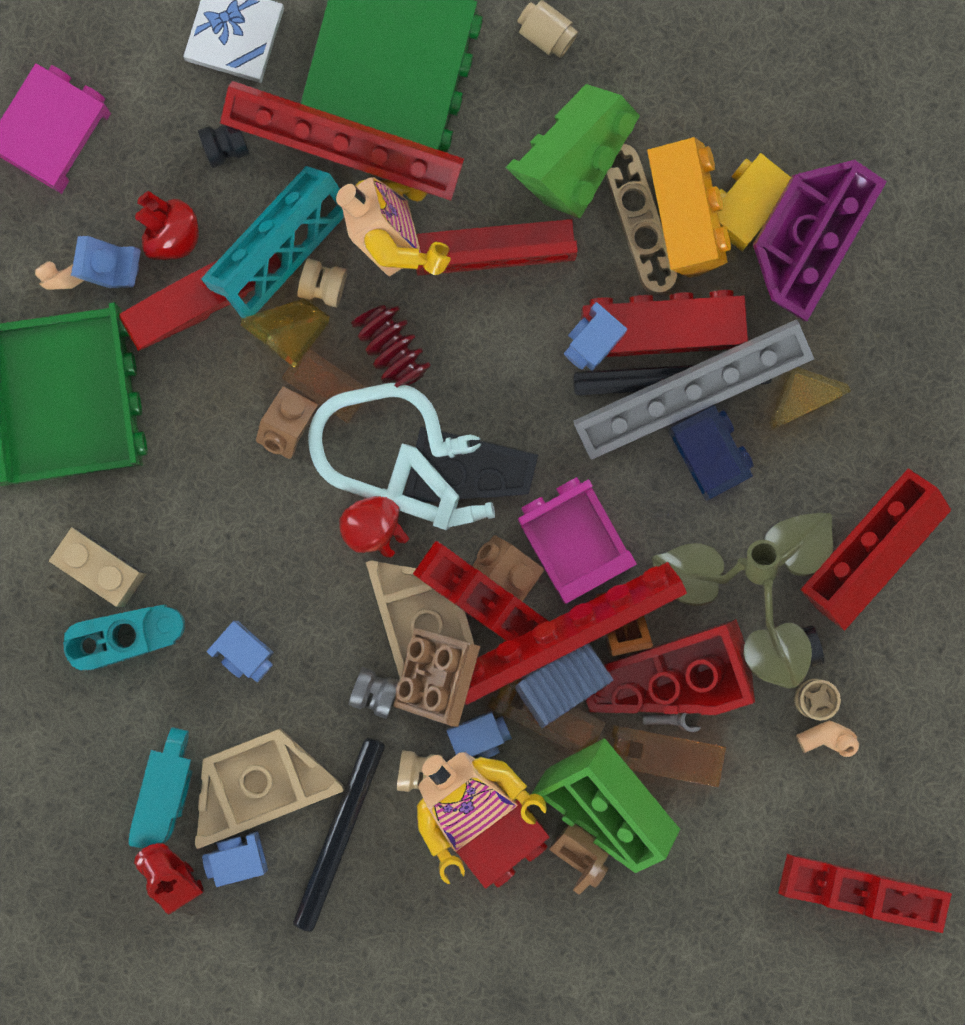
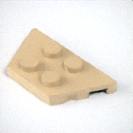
[366,560,474,679]
[195,728,344,849]

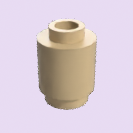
[517,0,579,58]

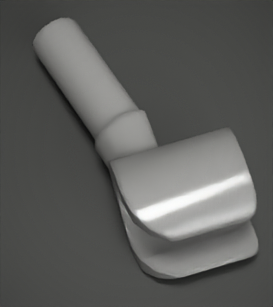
[643,713,701,732]

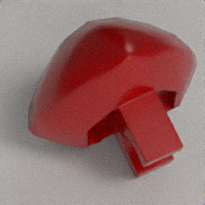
[135,191,199,260]
[339,496,409,558]

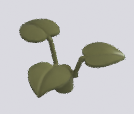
[652,513,833,689]

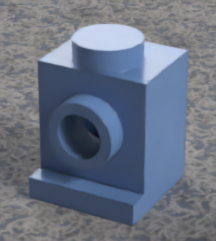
[564,302,627,371]
[206,621,274,682]
[447,711,512,759]
[202,831,268,887]

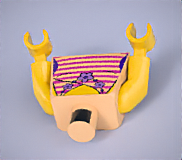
[336,177,451,277]
[417,752,546,884]

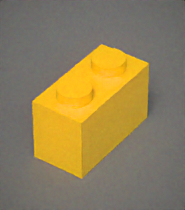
[718,153,791,252]

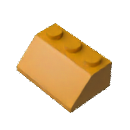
[647,137,731,278]

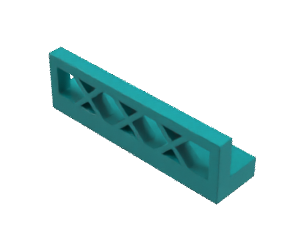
[201,166,344,321]

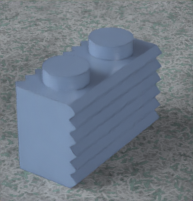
[515,643,613,728]

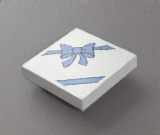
[183,0,284,83]

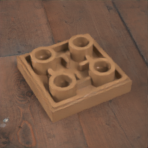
[393,628,480,727]

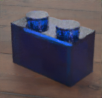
[668,405,754,501]

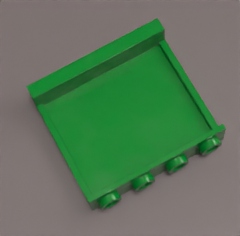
[301,0,483,153]
[0,302,148,486]

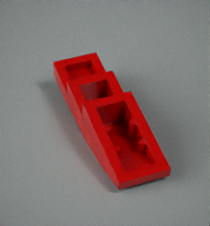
[118,253,281,351]
[413,541,549,667]
[778,854,952,933]

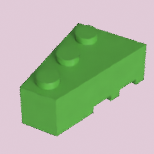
[505,84,640,219]
[532,738,680,873]

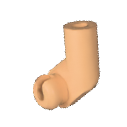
[35,261,85,290]
[796,721,859,757]

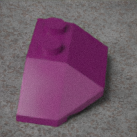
[753,160,887,322]

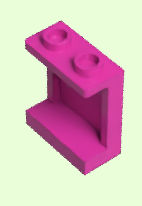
[0,63,111,194]
[517,477,637,604]

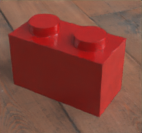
[456,799,550,889]

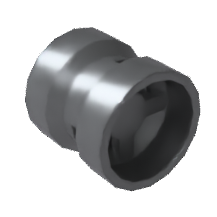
[348,667,400,719]

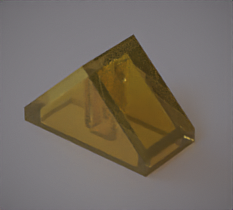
[241,299,330,368]
[769,367,851,430]

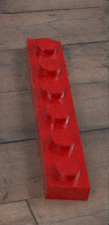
[220,81,464,201]
[465,562,687,705]

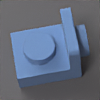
[71,236,141,288]

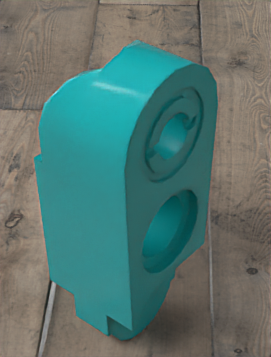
[63,605,185,670]
[129,727,193,849]

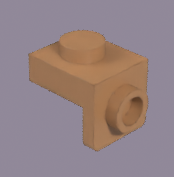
[256,386,319,459]
[472,535,545,602]
[549,824,609,895]

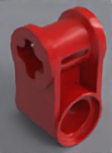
[134,843,205,915]

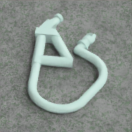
[308,383,495,530]

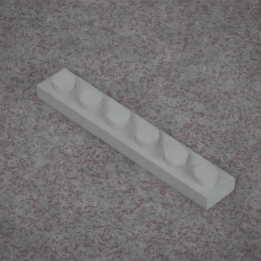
[573,319,814,460]

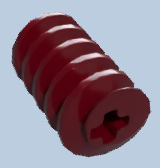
[351,305,431,387]

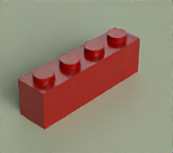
[581,290,748,358]
[800,468,951,631]

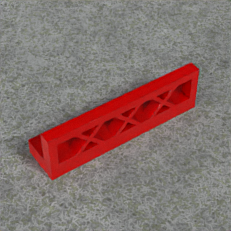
[416,219,578,276]

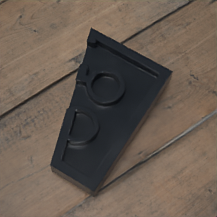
[405,426,538,502]

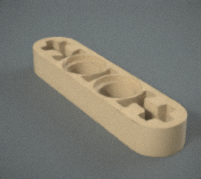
[605,144,677,295]

